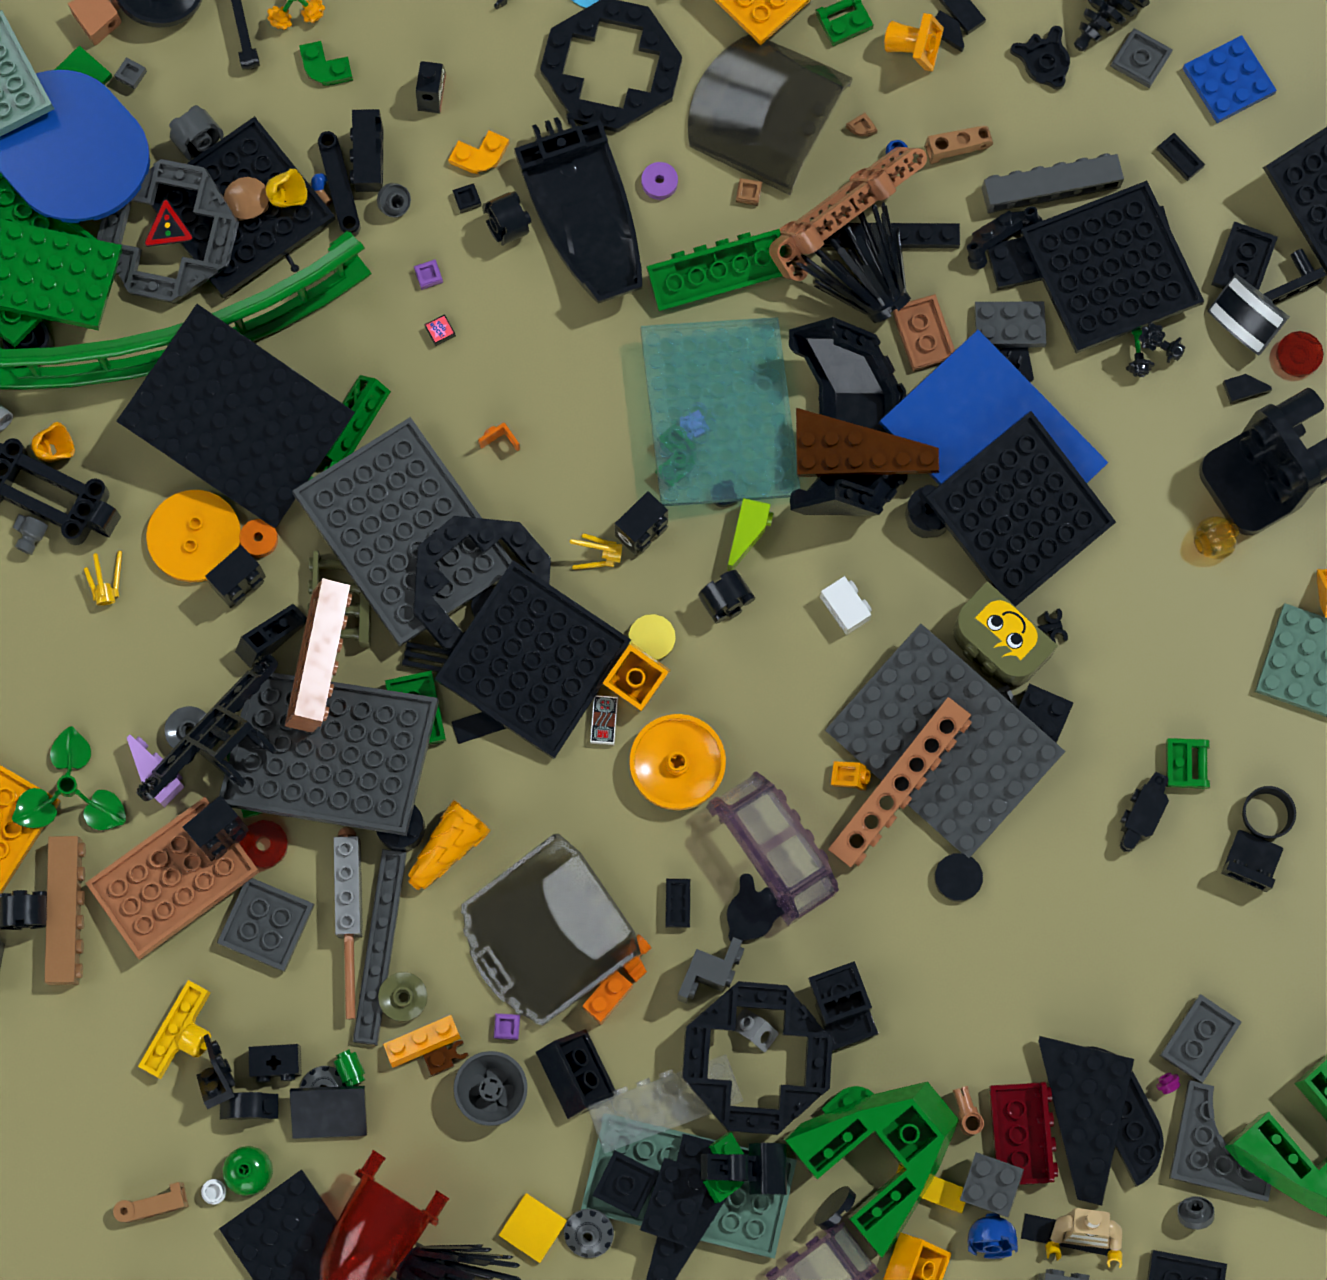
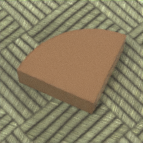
[846,113,878,137]

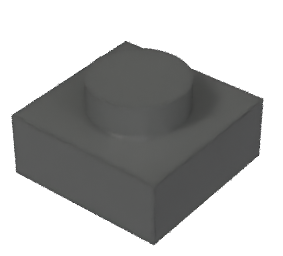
[114,57,147,89]

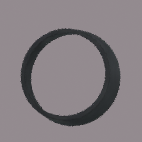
[1242,786,1296,839]

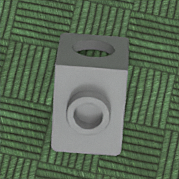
[735,1008,779,1052]

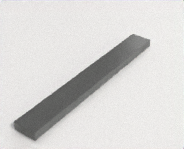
[353,849,407,1046]

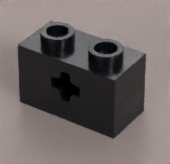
[248,1044,302,1083]

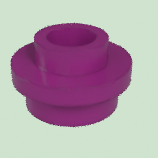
[1156,1073,1181,1094]

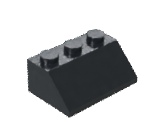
[536,1029,618,1119]

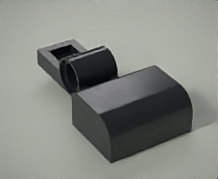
[701,1143,787,1196]

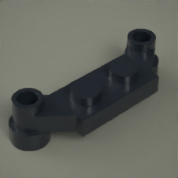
[967,206,1043,270]

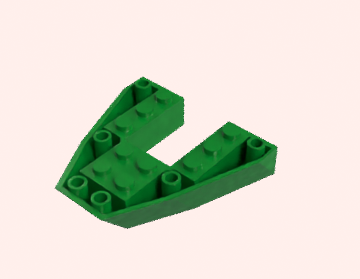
[1224,1055,1327,1217]
[783,1081,959,1258]

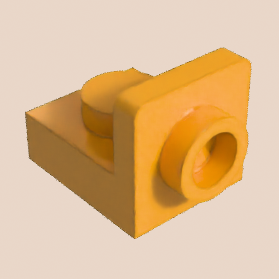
[831,761,870,791]

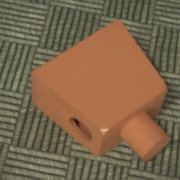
[68,0,122,46]

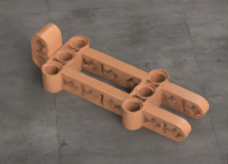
[769,147,927,281]

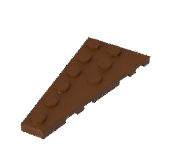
[796,408,939,477]

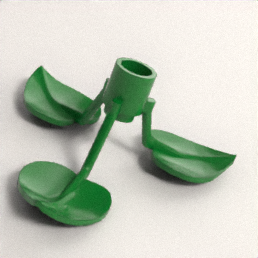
[12,726,126,830]

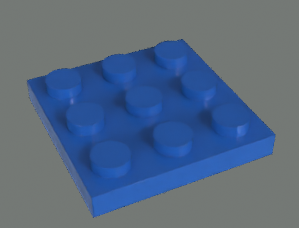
[1182,35,1277,123]

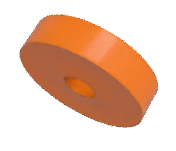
[239,519,278,558]

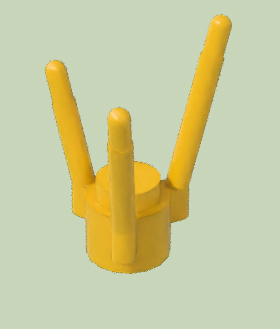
[569,533,623,570]
[84,551,122,606]

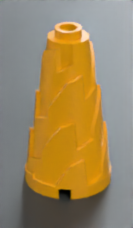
[408,800,491,890]

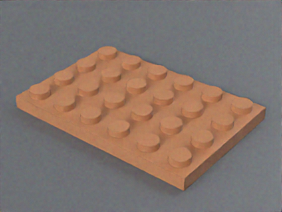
[86,797,260,960]

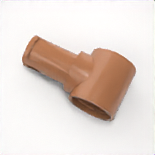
[953,1086,984,1136]

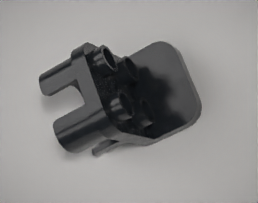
[1199,388,1327,535]

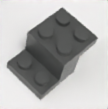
[678,937,745,1004]

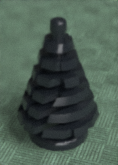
[1074,0,1150,51]

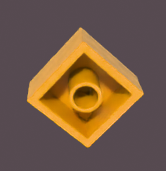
[602,643,671,711]

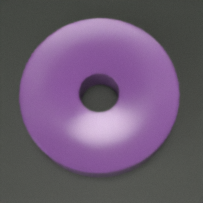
[641,162,678,200]

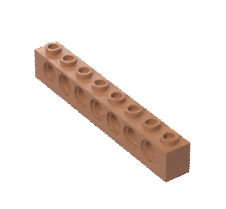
[828,697,972,868]

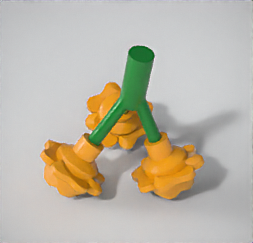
[267,0,325,30]

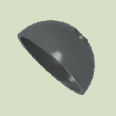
[454,1051,528,1126]

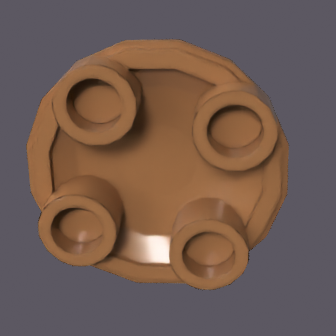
[224,177,269,221]

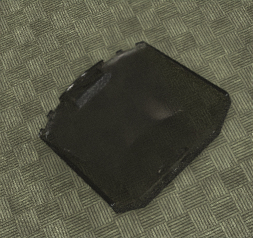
[688,35,853,195]
[461,833,641,1026]

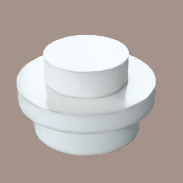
[201,1179,227,1205]

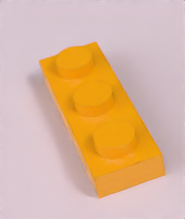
[383,1015,461,1068]

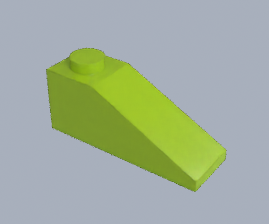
[727,498,774,571]

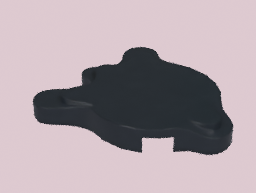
[1010,26,1070,89]
[727,873,792,942]

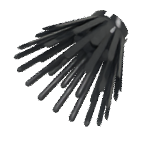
[796,202,911,323]
[390,1242,521,1280]

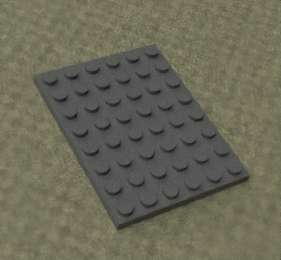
[292,417,512,647]
[825,623,1066,858]
[219,673,439,836]

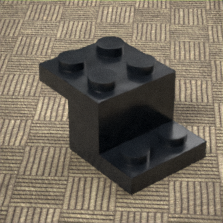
[808,961,879,1051]

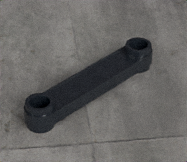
[231,0,260,70]
[318,131,361,237]

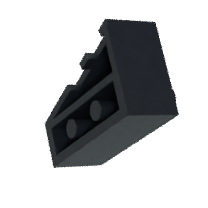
[350,109,384,192]

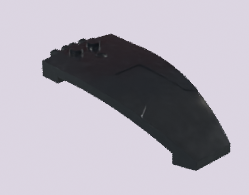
[514,113,642,304]

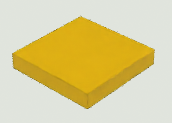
[499,1193,567,1263]

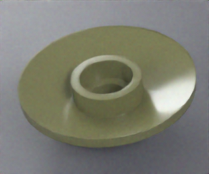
[378,972,428,1022]

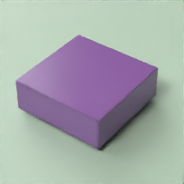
[414,259,443,290]
[494,1013,520,1040]

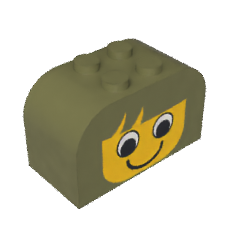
[953,581,1058,687]

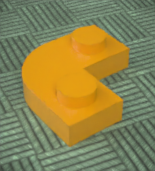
[448,130,510,174]

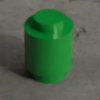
[334,1049,365,1086]

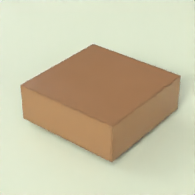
[736,178,762,206]

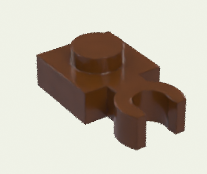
[423,1040,469,1076]

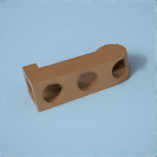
[924,126,993,164]
[113,1182,189,1223]

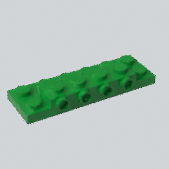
[646,229,788,311]

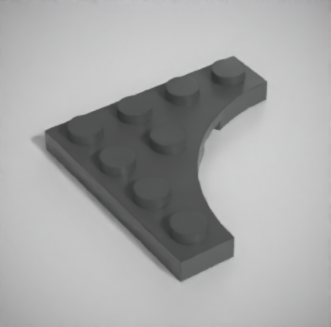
[1169,1080,1271,1202]

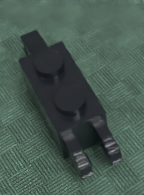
[1119,772,1169,852]

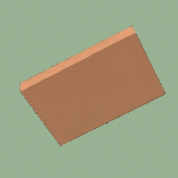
[892,294,955,372]

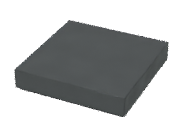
[1110,28,1173,88]

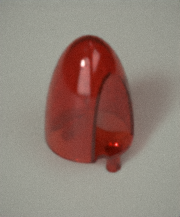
[319,1150,450,1280]

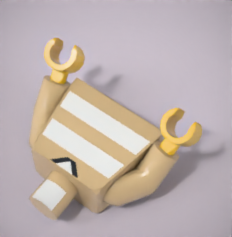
[1045,1208,1123,1268]

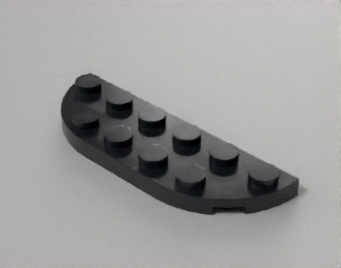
[1086,1046,1164,1187]

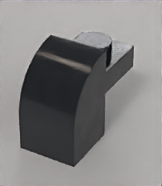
[220,1092,278,1120]

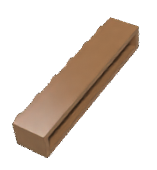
[45,836,86,985]

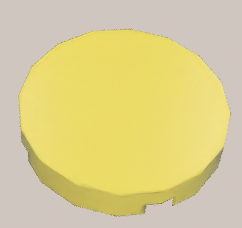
[628,614,676,661]

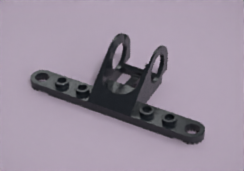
[136,654,278,801]

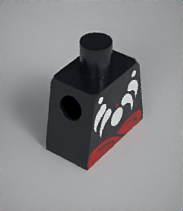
[416,61,446,113]

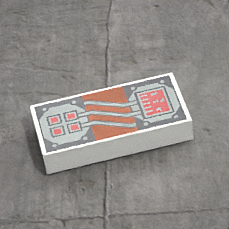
[590,695,618,745]

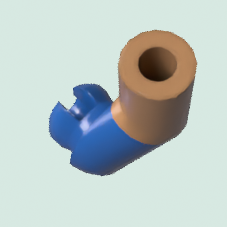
[311,173,333,207]

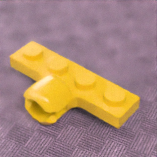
[138,980,211,1079]

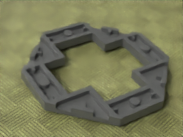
[97,159,239,303]

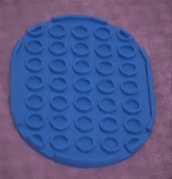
[0,70,150,223]

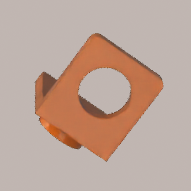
[478,422,520,451]

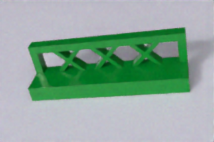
[324,375,391,462]

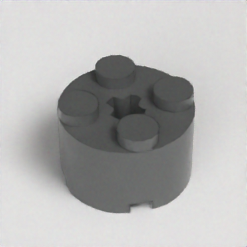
[169,105,224,161]

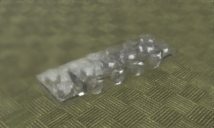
[588,1055,743,1154]

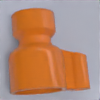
[612,934,652,982]

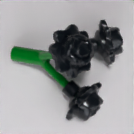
[1126,322,1186,377]

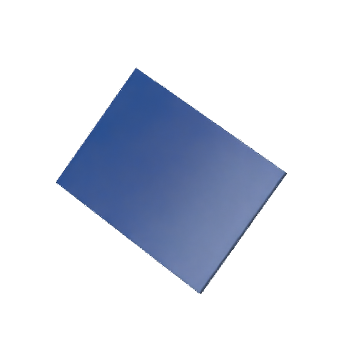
[879,330,1108,485]

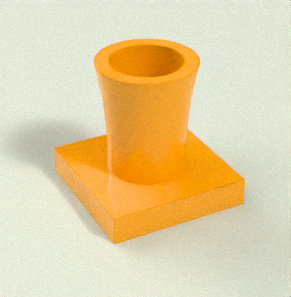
[884,13,944,72]

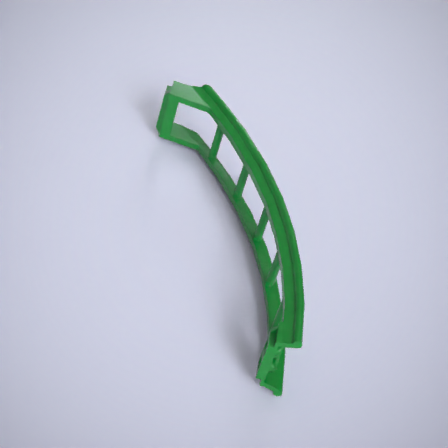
[0,231,372,390]

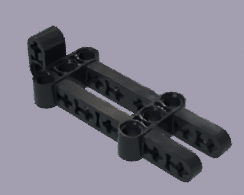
[0,438,121,546]

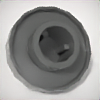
[377,183,411,218]
[1178,1196,1215,1230]

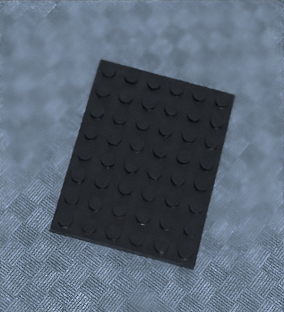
[116,304,355,529]

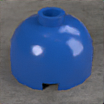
[968,1213,1018,1259]

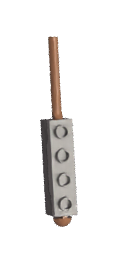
[334,827,363,1020]

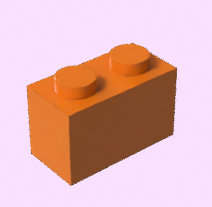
[582,969,633,1025]

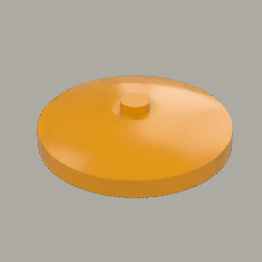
[630,714,726,810]

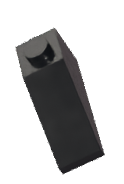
[235,604,307,668]

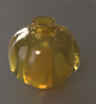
[1194,516,1239,559]

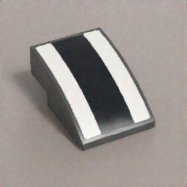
[1208,274,1290,356]

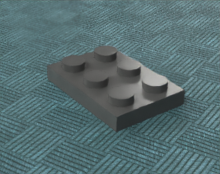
[974,301,1047,348]
[1159,994,1242,1083]

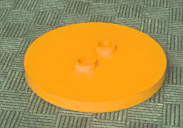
[146,490,241,582]

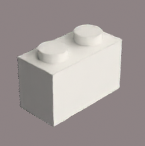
[820,576,872,635]

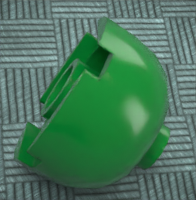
[222,1146,273,1196]

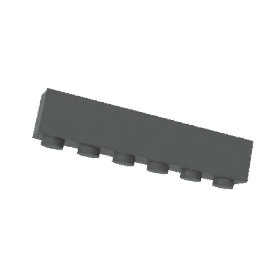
[981,153,1124,213]

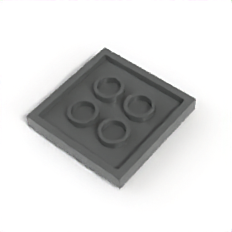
[217,878,315,972]

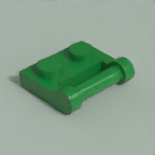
[815,0,874,46]
[1166,738,1210,789]

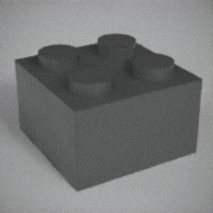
[960,1152,1024,1218]

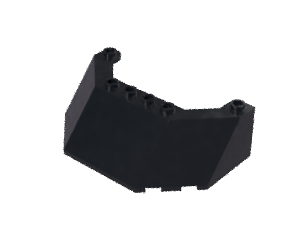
[789,317,908,516]

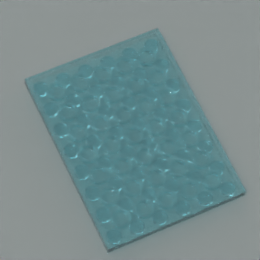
[640,317,800,506]

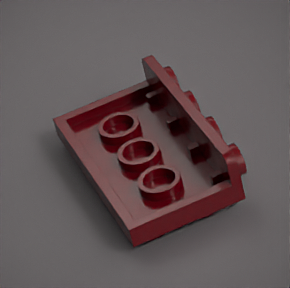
[989,1082,1058,1185]

